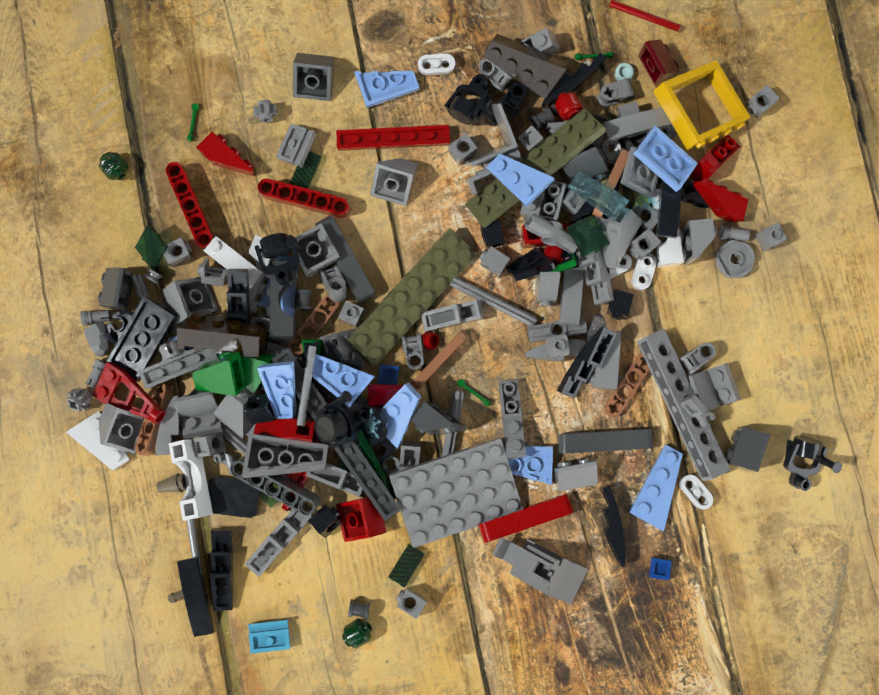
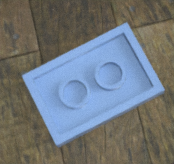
[633,125,698,192]

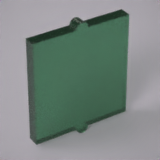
[567,215,610,257]
[135,224,168,270]

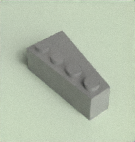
[242,434,328,478]

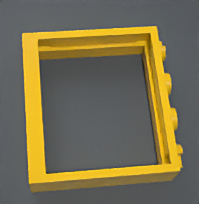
[653,60,751,150]

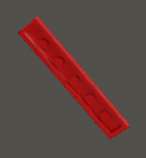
[336,125,450,151]

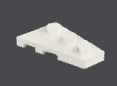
[66,411,131,470]

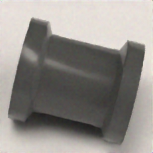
[530,107,555,131]
[294,289,312,311]
[348,599,370,620]

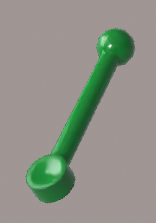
[575,52,614,60]
[187,103,199,142]
[457,379,491,406]

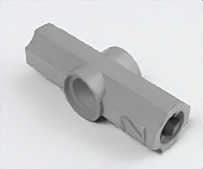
[524,213,580,254]
[527,317,587,343]

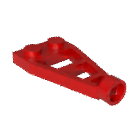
[92,362,165,424]

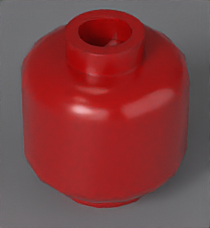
[555,92,583,121]

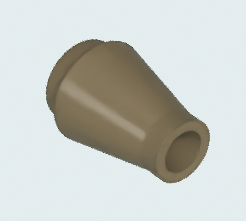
[156,473,186,493]

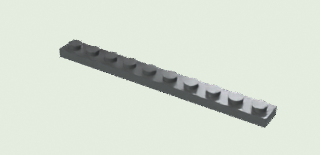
[272,348,401,521]

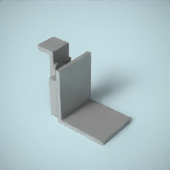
[465,103,521,195]
[493,537,588,604]

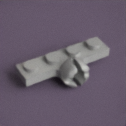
[138,339,218,389]

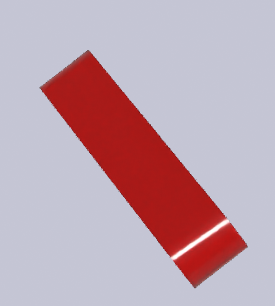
[165,162,214,250]
[258,178,350,218]
[478,494,574,543]

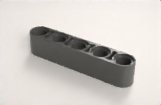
[315,215,376,304]
[558,429,653,454]
[230,456,321,516]

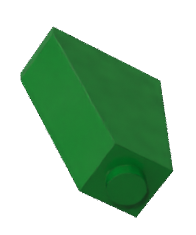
[218,351,275,394]
[192,352,246,396]

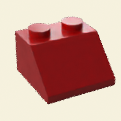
[336,497,387,542]

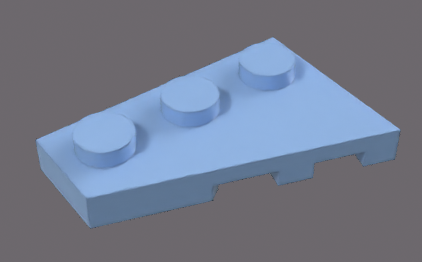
[303,354,375,407]

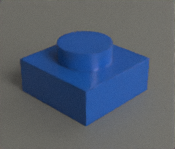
[378,364,400,385]
[648,557,672,580]

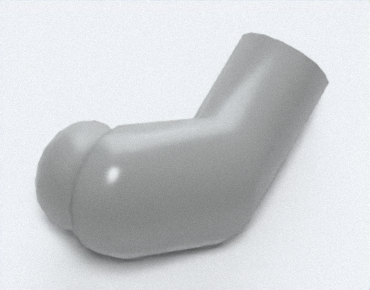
[213,451,236,475]

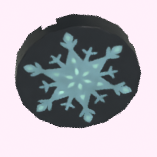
[356,406,388,445]

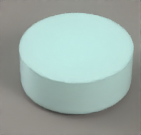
[614,63,634,81]

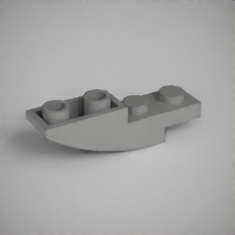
[499,380,526,459]

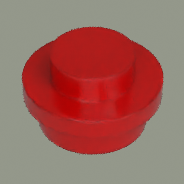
[544,245,563,262]
[422,331,439,350]

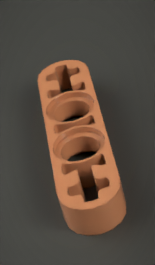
[592,148,629,218]
[287,294,340,357]
[411,329,469,390]
[604,353,650,417]
[135,382,173,456]

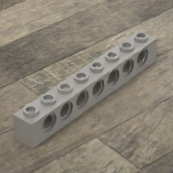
[637,329,730,482]

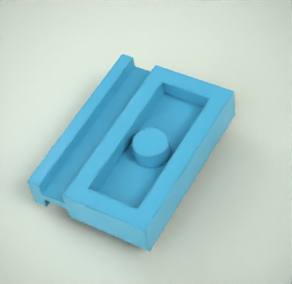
[248,619,291,654]

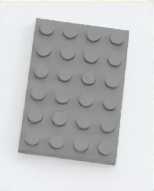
[389,437,523,548]

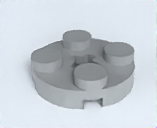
[715,240,755,279]

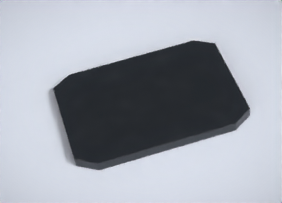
[208,476,260,518]

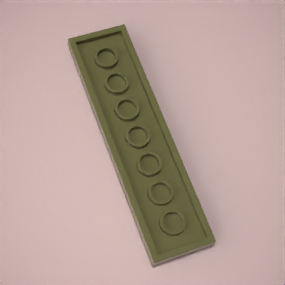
[465,108,606,228]
[346,228,477,366]

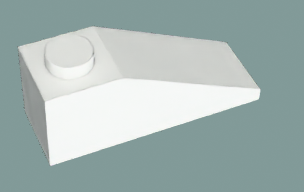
[204,236,263,288]

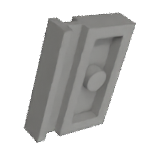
[276,124,317,168]

